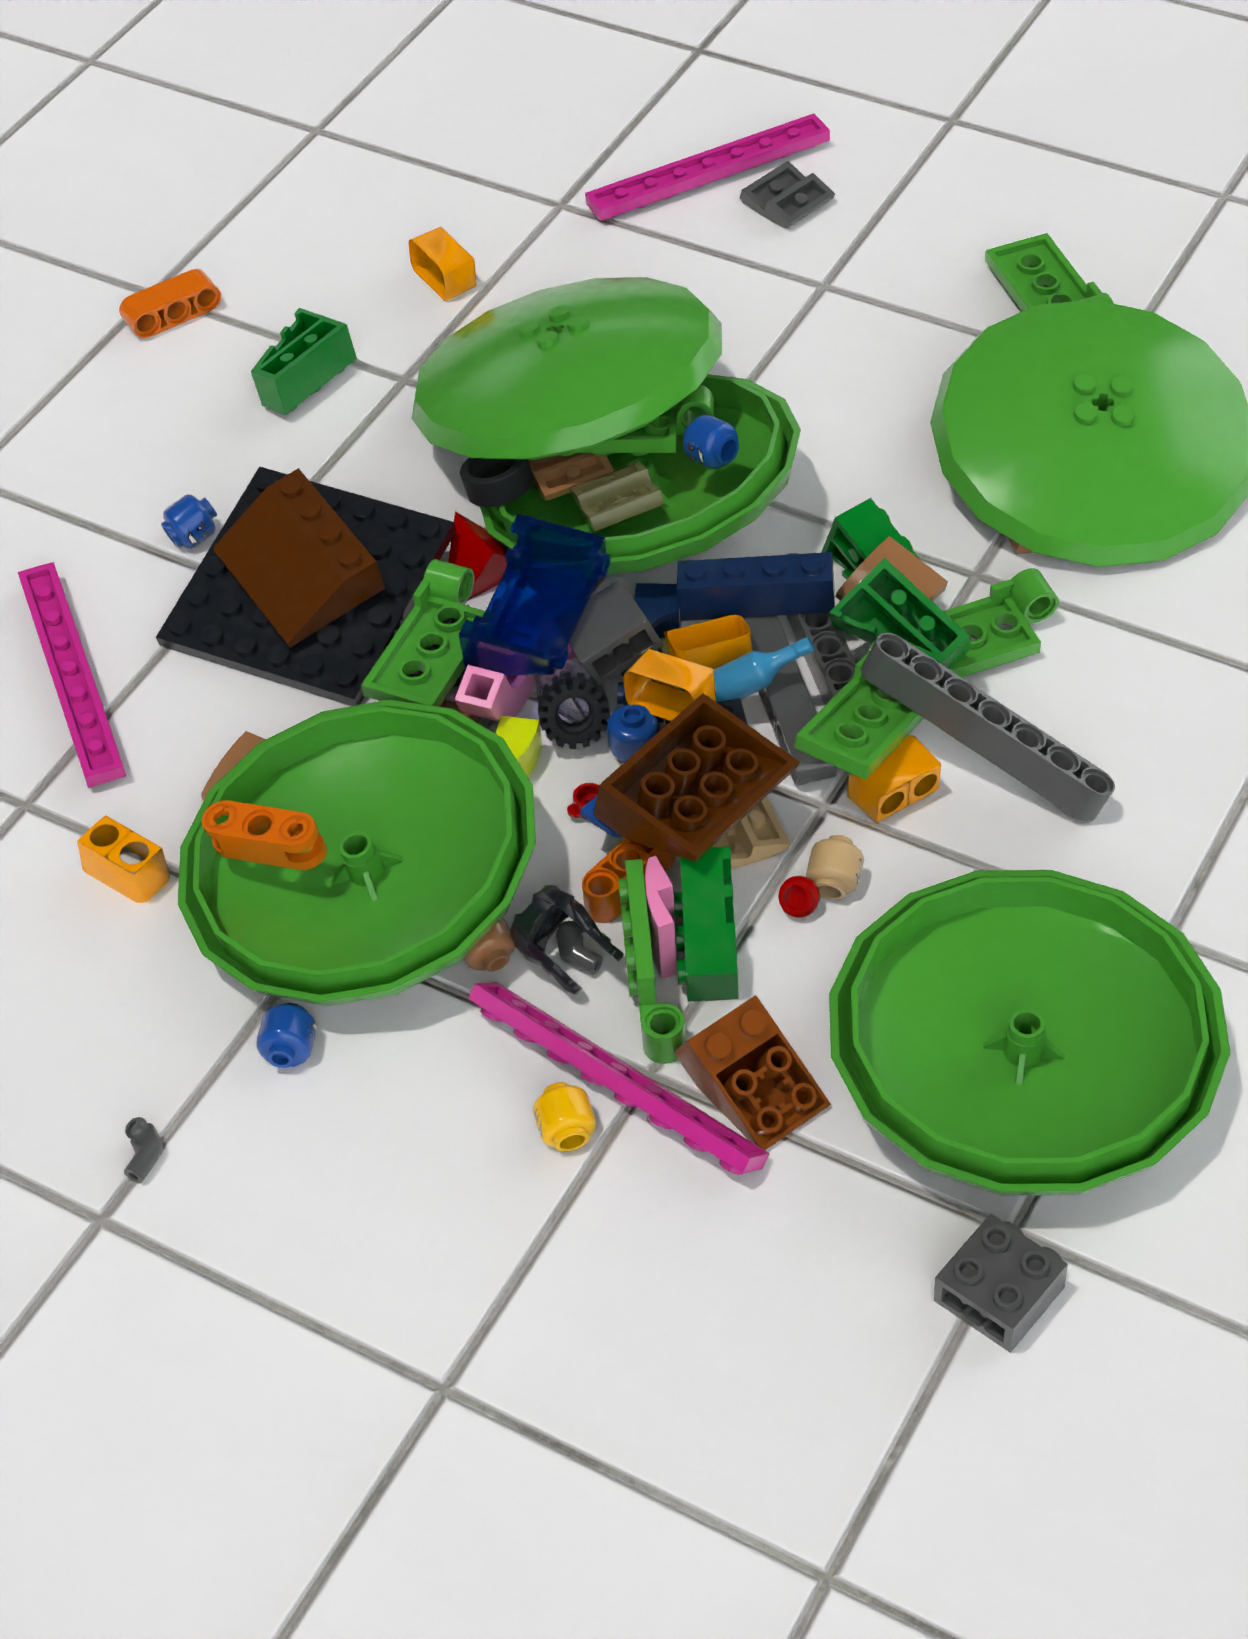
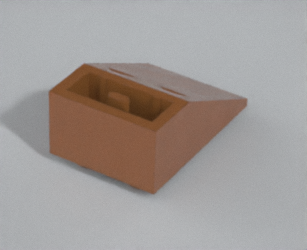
[674,995,831,1150]

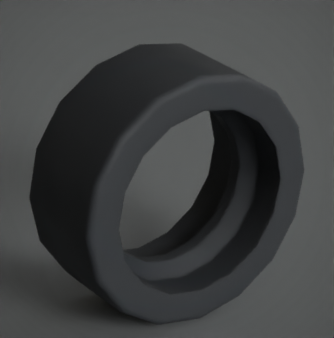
[459,457,534,507]

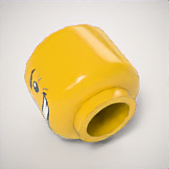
[533,1082,596,1152]

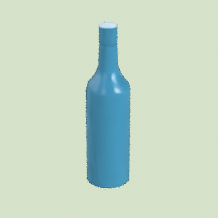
[676,636,815,702]

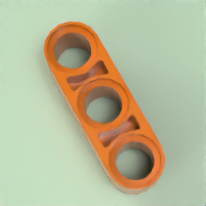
[119,269,221,338]
[582,839,675,923]

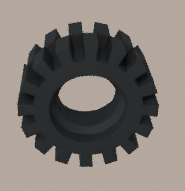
[537,672,610,749]

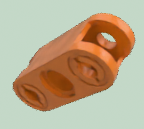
[201,800,327,870]

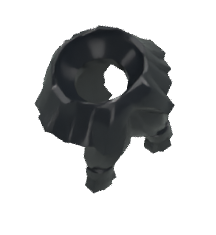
[510,885,624,996]

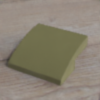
[570,461,665,532]

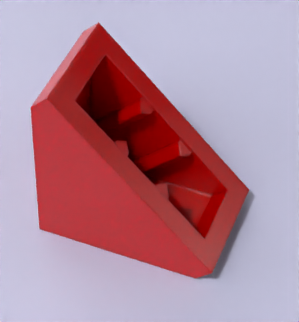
[448,511,529,600]

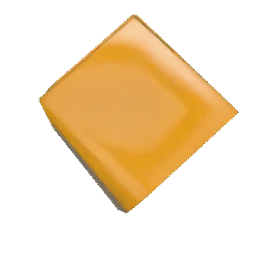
[408,226,476,302]
[664,615,752,670]
[623,649,716,721]
[848,735,941,823]
[77,815,170,903]

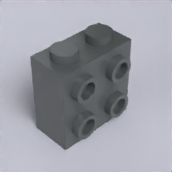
[555,579,664,686]
[933,1213,1068,1353]

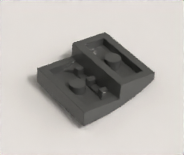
[739,161,835,227]

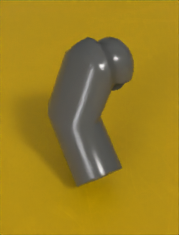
[556,921,603,975]
[124,1117,163,1183]

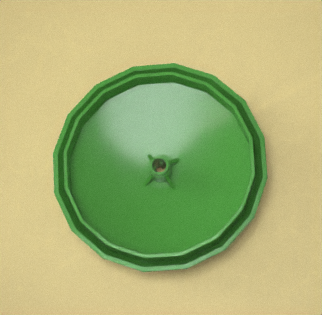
[411,277,722,460]
[930,300,1248,567]
[480,374,801,577]
[178,700,536,1006]
[829,870,1230,1196]

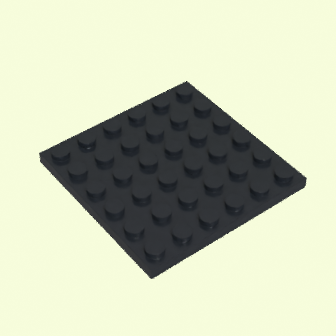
[156,466,456,706]

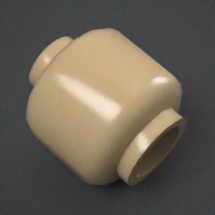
[806,835,864,900]

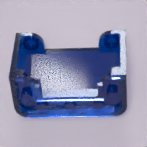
[459,514,611,676]

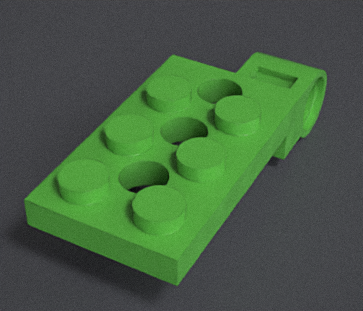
[985,233,1114,311]
[560,385,714,456]
[361,559,494,707]
[944,568,1059,677]
[794,641,924,780]
[618,859,686,1064]

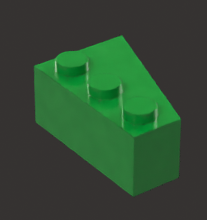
[251,308,357,415]
[821,498,919,579]
[829,557,971,669]
[674,846,739,1002]

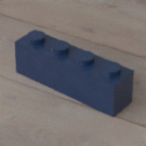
[677,552,835,621]

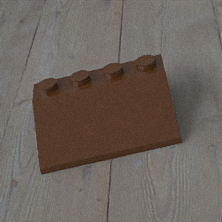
[213,468,385,648]
[593,693,799,862]

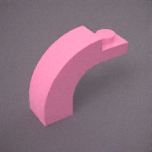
[454,624,546,722]

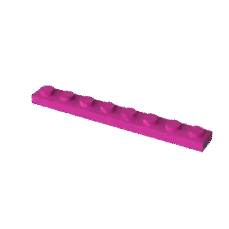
[585,113,830,221]
[18,562,126,788]
[468,982,770,1175]

